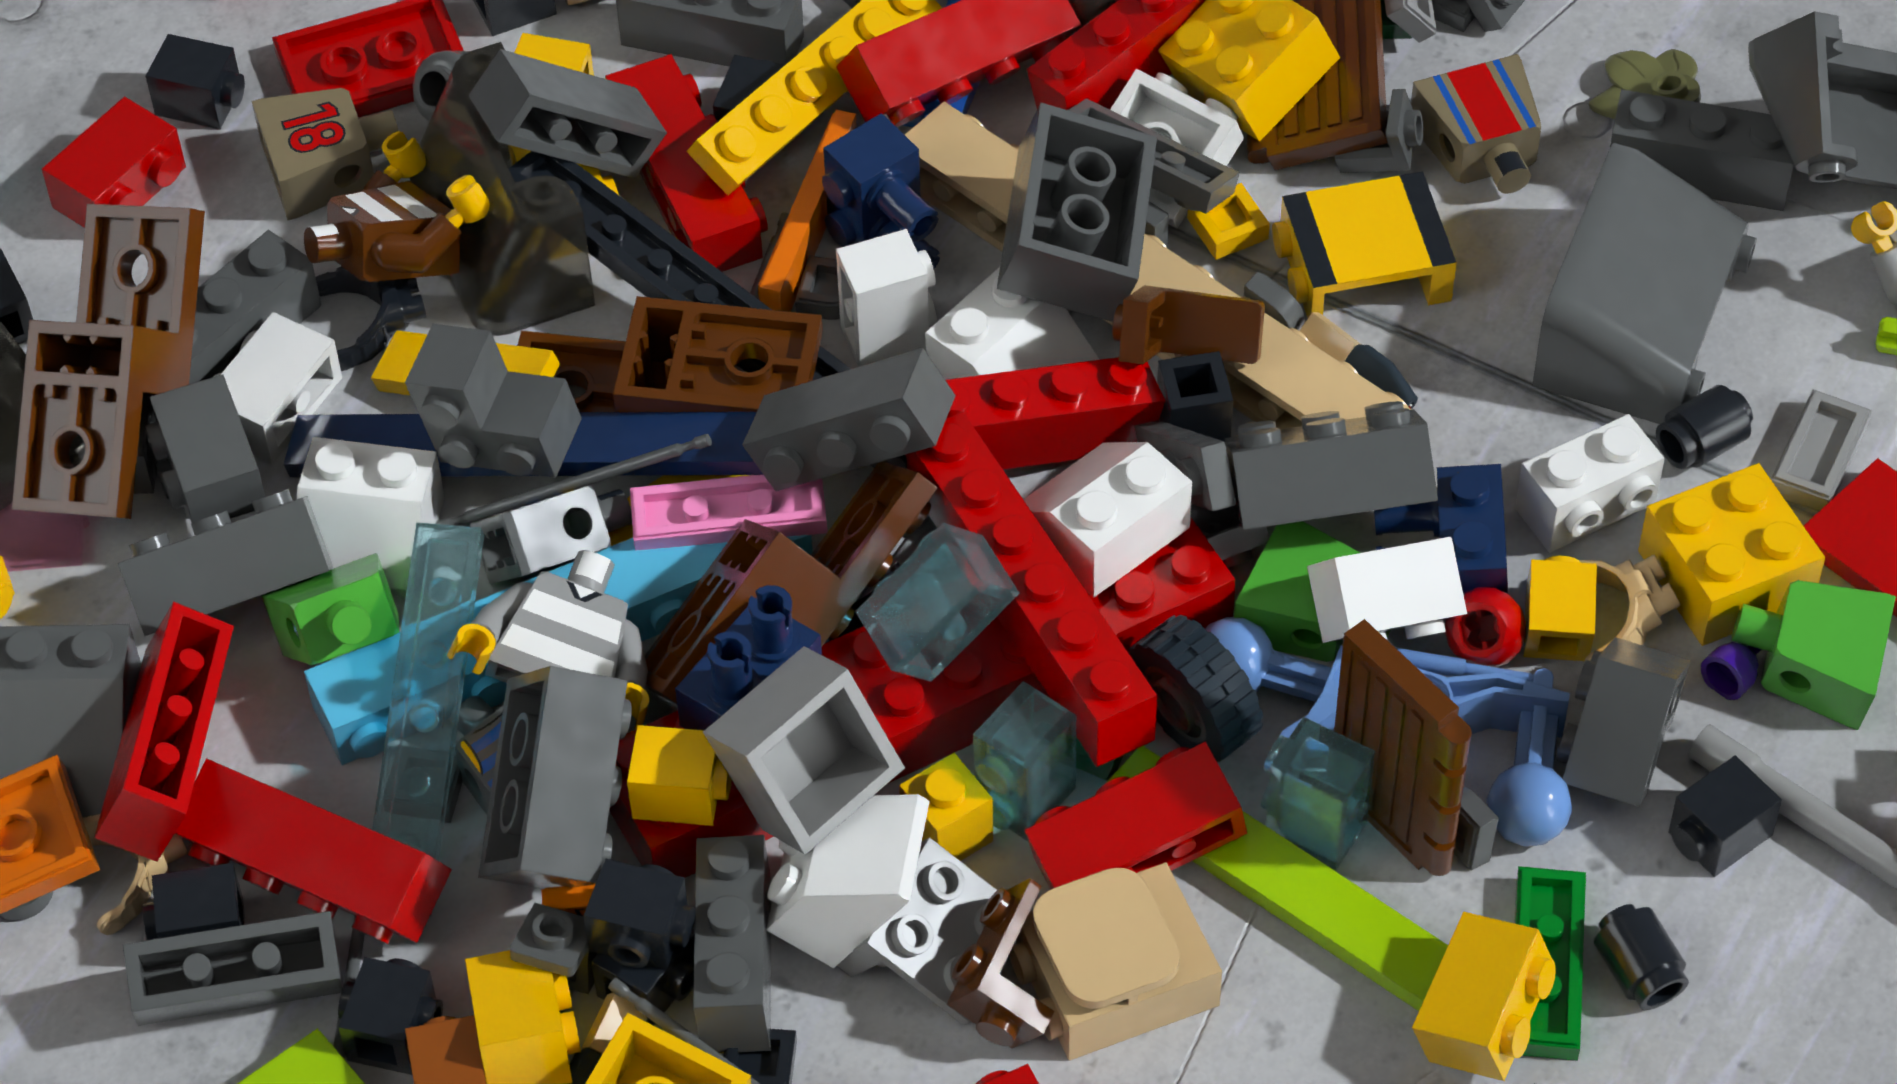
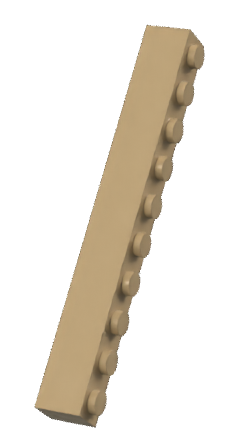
[905,101,1412,430]

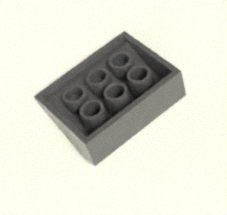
[0,624,141,818]

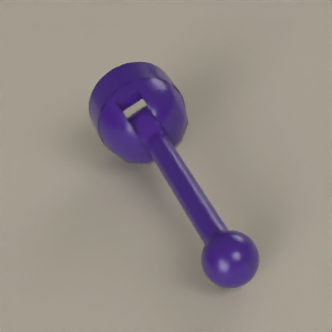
[1700,642,1762,700]

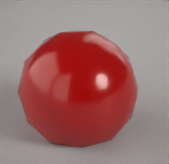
[1445,587,1526,668]

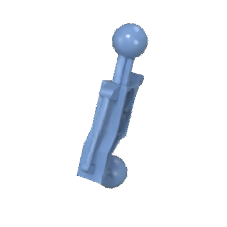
[1205,617,1572,846]

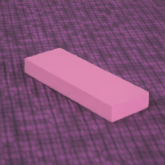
[630,475,828,551]

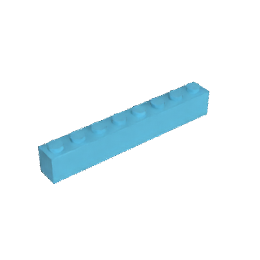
[304,535,813,766]

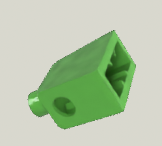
[1234,521,1391,662]
[261,553,399,665]
[1731,580,1896,730]

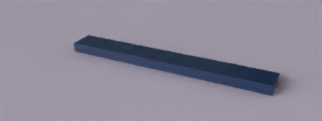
[283,412,763,477]

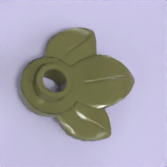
[1589,49,1701,119]

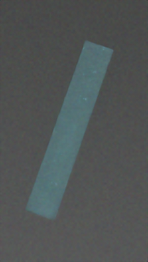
[372,522,484,917]

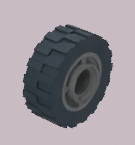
[1128,615,1263,763]

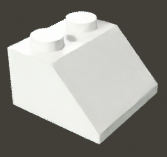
[925,267,1099,380]
[296,437,445,598]
[1023,442,1192,598]
[766,794,929,968]

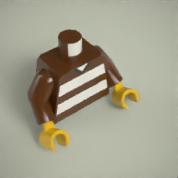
[304,131,490,282]

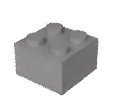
[703,646,905,855]

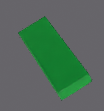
[1514,866,1586,1061]

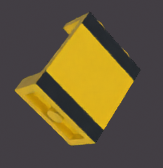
[1272,171,1457,319]

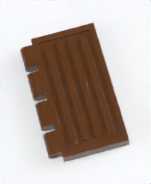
[1247,0,1388,170]
[1329,619,1472,876]

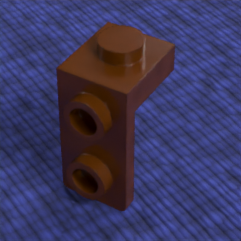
[1112,285,1265,364]
[946,878,1055,1049]

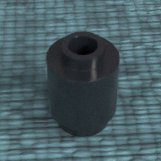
[1656,385,1753,469]
[1593,904,1689,1010]

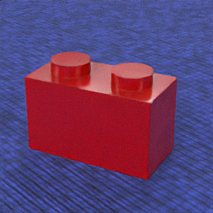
[41,96,186,228]

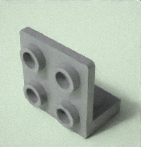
[837,837,1016,1025]

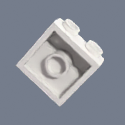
[1110,69,1244,228]

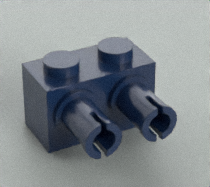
[822,113,940,269]
[1374,464,1508,594]
[675,585,822,731]

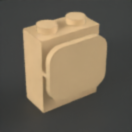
[1009,862,1222,1061]

